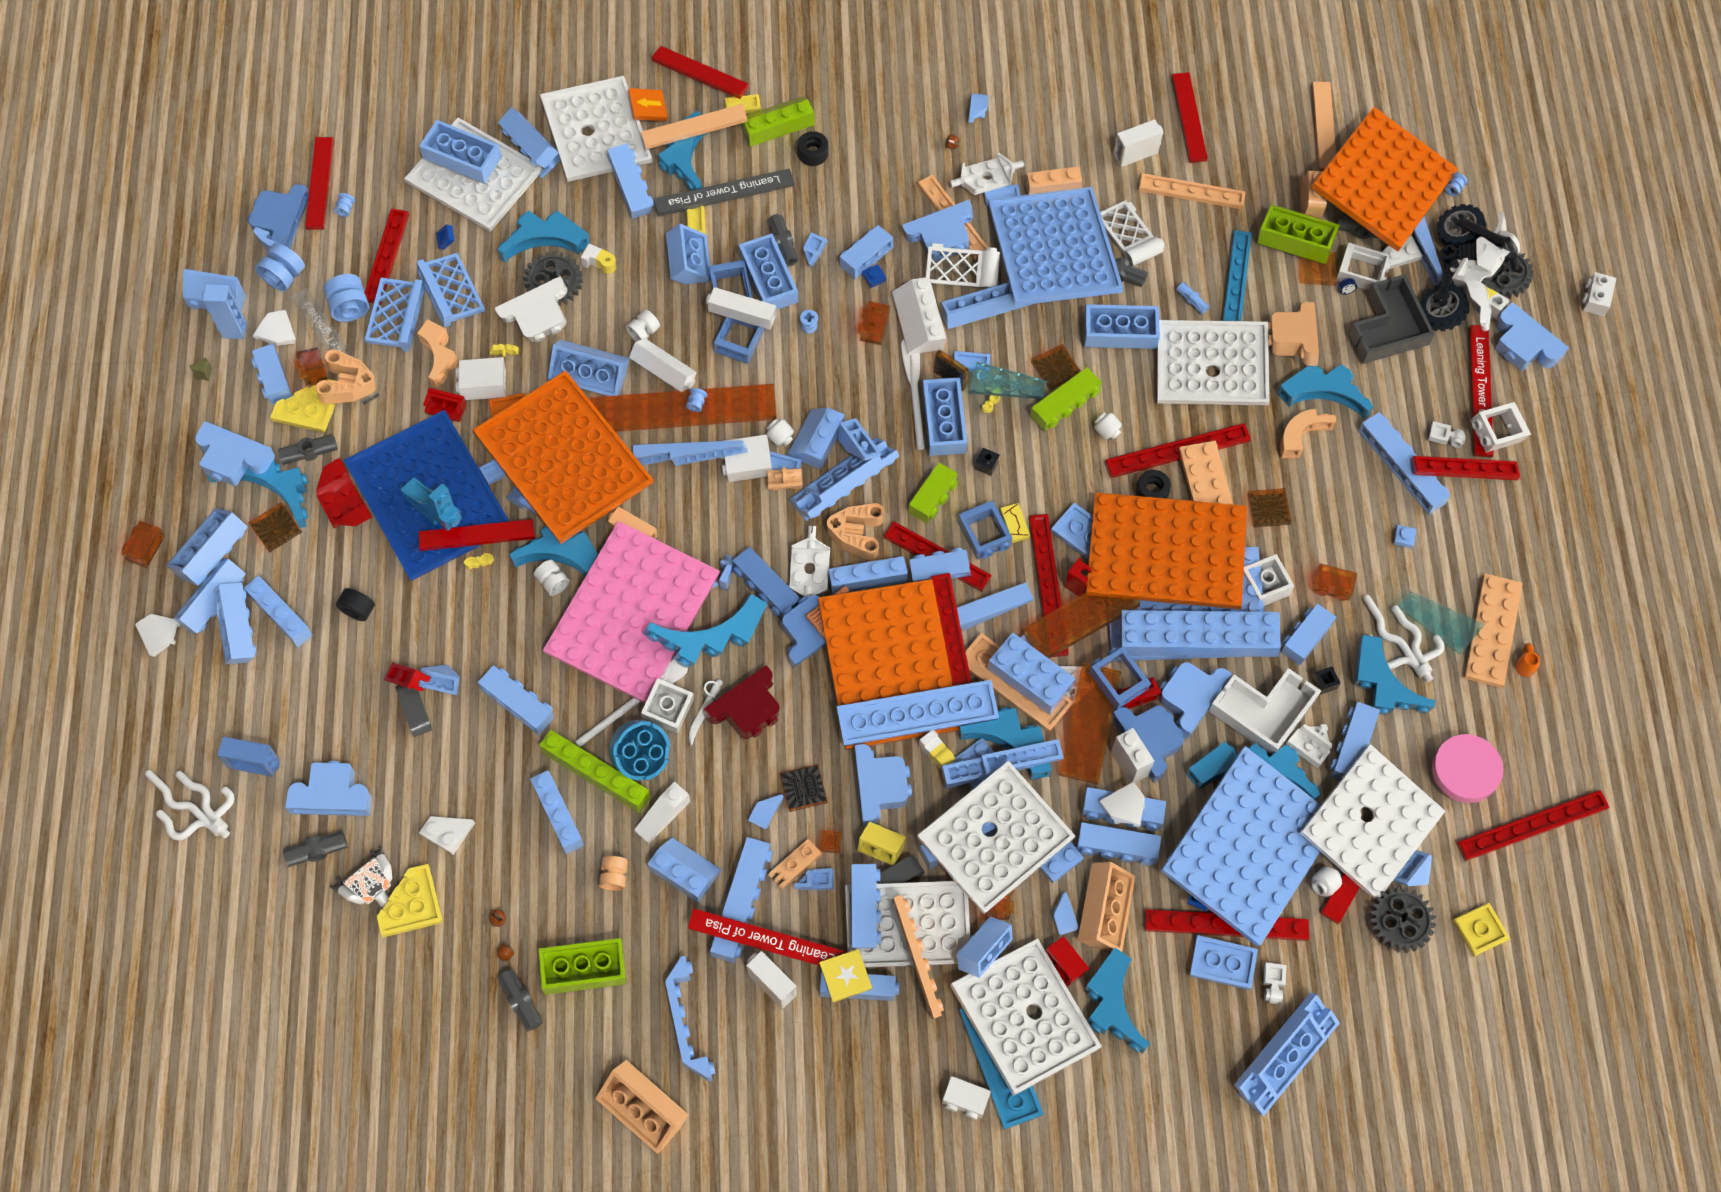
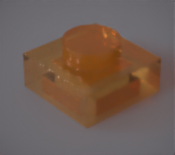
[820,830,842,854]

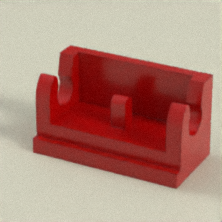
[423,388,467,422]
[1064,558,1092,598]
[384,662,431,691]
[1116,677,1161,709]
[1045,936,1090,987]

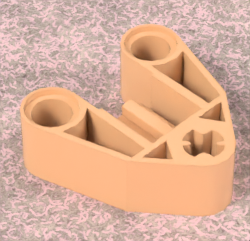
[316,349,376,404]
[827,503,884,560]

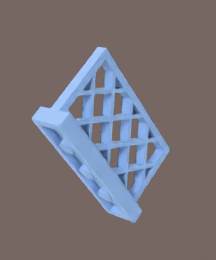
[417,253,485,328]
[365,278,425,352]

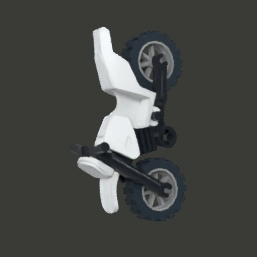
[1419,204,1520,331]

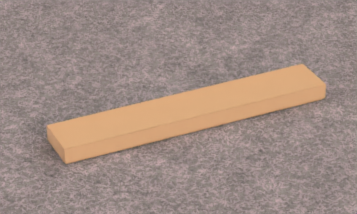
[1312,82,1336,171]
[641,104,748,150]
[1138,173,1246,210]
[917,174,988,262]

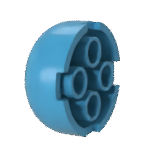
[609,720,671,781]

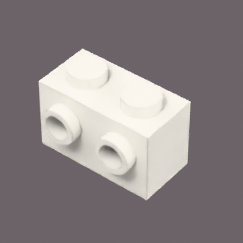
[1582,272,1616,317]

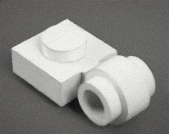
[1428,421,1466,448]
[1263,962,1287,1004]

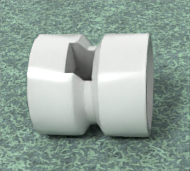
[625,309,660,342]
[534,560,570,596]

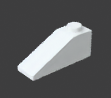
[634,782,690,844]

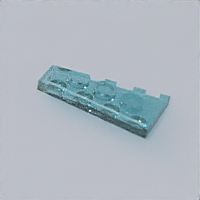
[968,362,1048,399]
[1398,591,1485,655]

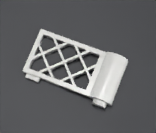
[1100,200,1165,266]
[926,243,1000,289]

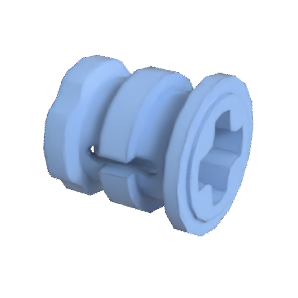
[1445,173,1468,197]
[334,193,355,217]
[800,310,818,334]
[686,388,708,412]

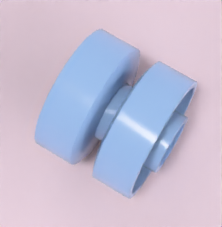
[255,243,305,292]
[323,274,369,322]

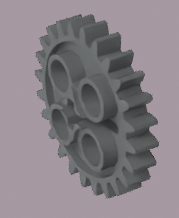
[524,251,583,307]
[1481,253,1534,299]
[1368,886,1436,953]

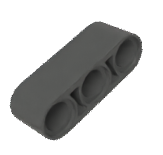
[395,686,432,737]
[876,855,924,884]

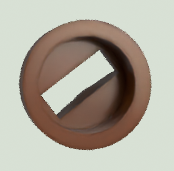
[946,134,960,149]
[489,909,506,927]
[497,943,515,961]

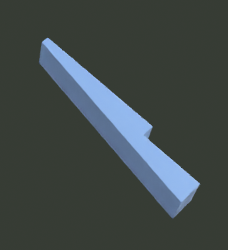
[1411,217,1443,286]
[633,440,748,466]
[957,582,1034,631]
[941,739,1064,789]

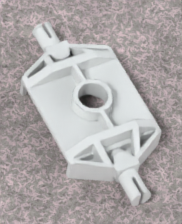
[949,153,1025,195]
[789,526,830,598]

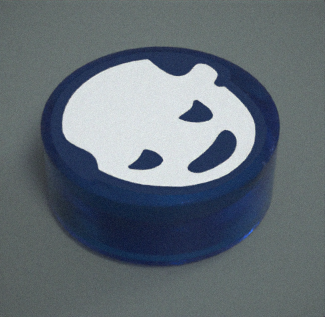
[1338,278,1357,295]

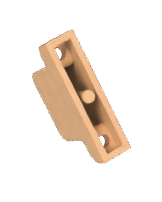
[1300,171,1327,219]
[1268,302,1319,366]

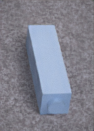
[820,972,899,1001]

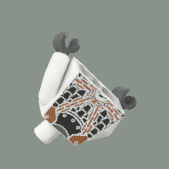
[330,846,392,908]

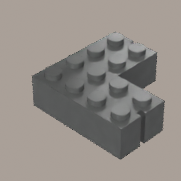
[1348,274,1434,364]

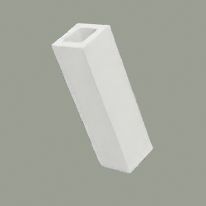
[706,287,776,330]
[629,338,697,392]

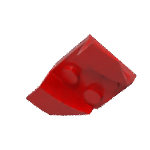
[316,458,372,528]

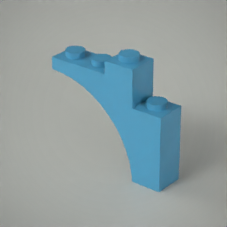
[658,110,706,191]
[497,210,590,262]
[1277,364,1373,419]
[400,477,462,531]
[509,526,598,577]
[1354,635,1435,715]
[959,707,1052,780]
[1085,947,1150,1054]

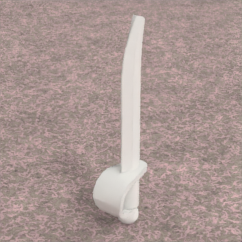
[689,679,723,746]

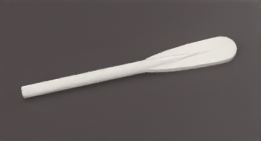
[901,339,924,450]
[575,659,688,747]

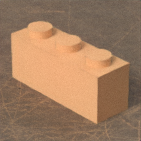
[1025,167,1082,195]

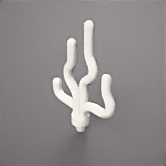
[1363,595,1444,682]
[145,770,235,841]

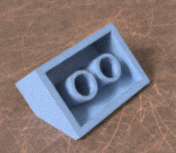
[666,224,711,284]
[183,269,246,311]
[787,407,845,470]
[647,837,722,903]

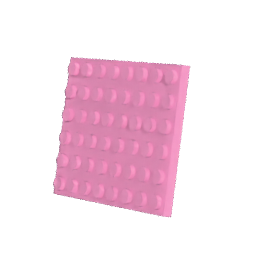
[543,521,720,703]

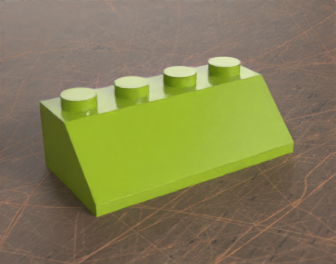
[740,97,815,147]
[1257,204,1340,264]
[539,938,627,995]

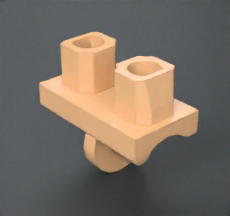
[767,467,802,491]

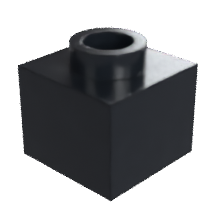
[974,448,1000,476]
[1312,666,1341,695]

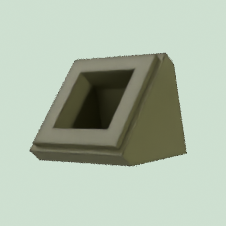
[189,358,212,381]

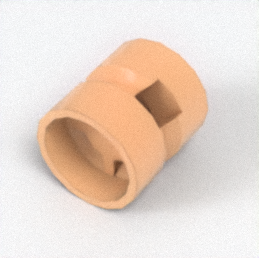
[599,856,628,891]

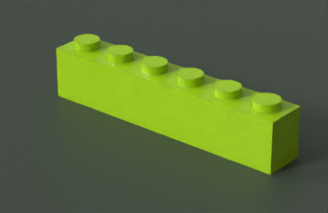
[539,729,651,814]

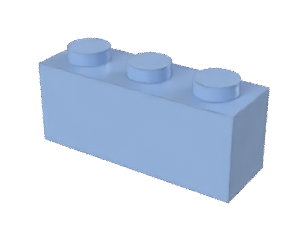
[840,225,894,279]
[251,344,293,404]
[910,548,971,582]
[1281,604,1336,665]
[956,916,1013,978]

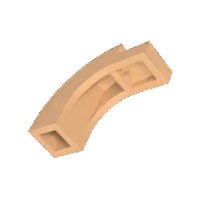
[1280,409,1336,458]

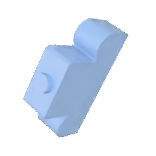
[1495,302,1569,370]
[195,421,275,486]
[285,761,372,816]

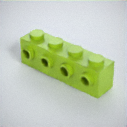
[1030,367,1102,431]

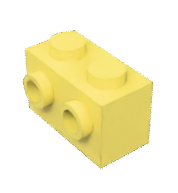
[857,822,906,866]

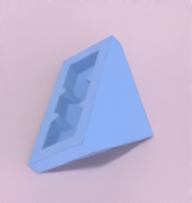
[419,665,460,695]
[1393,850,1432,886]

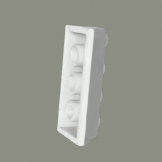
[892,277,946,355]

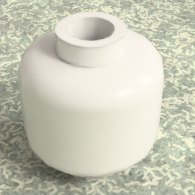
[1094,412,1122,440]
[766,419,794,447]
[1311,867,1342,897]

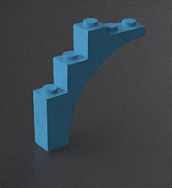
[206,460,308,528]
[642,594,768,668]
[1186,742,1320,800]

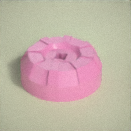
[1432,734,1503,803]

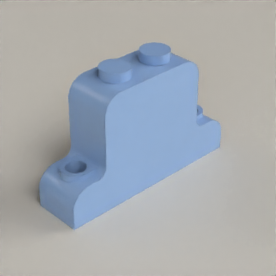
[902,200,973,261]
[1160,662,1232,739]
[855,744,912,827]

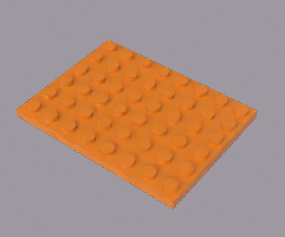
[1311,107,1458,252]
[473,370,654,545]
[1086,492,1247,610]
[818,579,960,750]

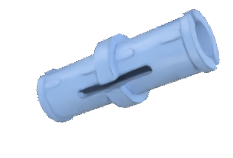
[1176,282,1210,315]

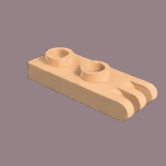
[768,839,822,890]

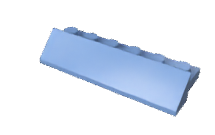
[788,438,899,521]
[1234,992,1340,1116]

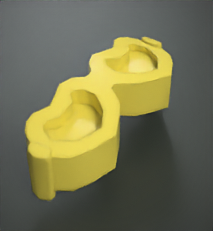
[490,344,519,357]
[981,389,1000,413]
[464,553,494,569]

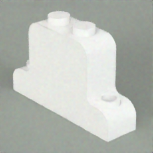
[495,276,567,342]

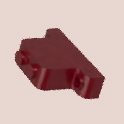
[703,665,780,739]

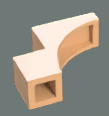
[417,319,457,389]

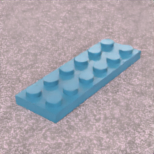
[959,1008,1044,1130]

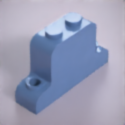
[248,184,309,249]
[780,595,826,668]
[1111,706,1185,783]

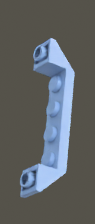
[665,956,715,1082]

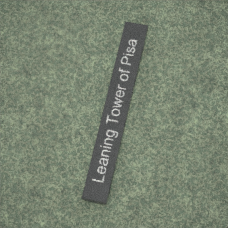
[653,168,795,217]

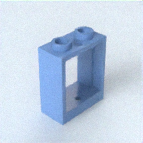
[709,260,752,298]
[714,317,765,364]
[958,500,1012,560]
[1089,647,1151,710]
[217,737,280,777]

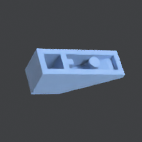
[838,418,881,461]

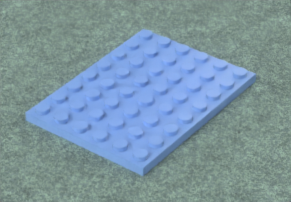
[988,187,1123,306]
[1160,746,1321,947]

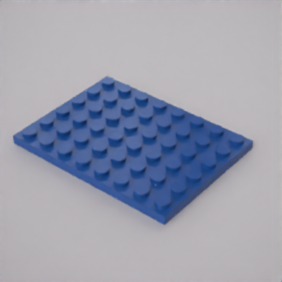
[344,410,510,581]

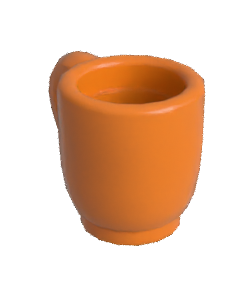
[1515,643,1540,677]

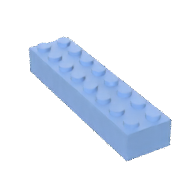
[1121,610,1281,657]

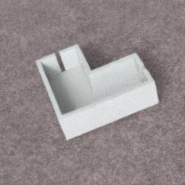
[1208,668,1321,756]

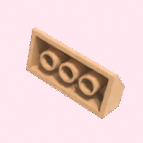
[1078,862,1135,952]
[595,1060,689,1154]

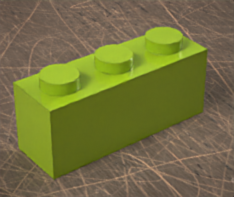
[908,462,959,523]

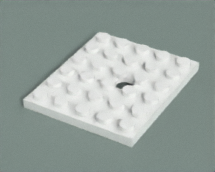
[540,76,653,182]
[404,118,543,232]
[1157,320,1270,405]
[1299,744,1445,899]
[917,761,1075,914]
[950,939,1102,1096]

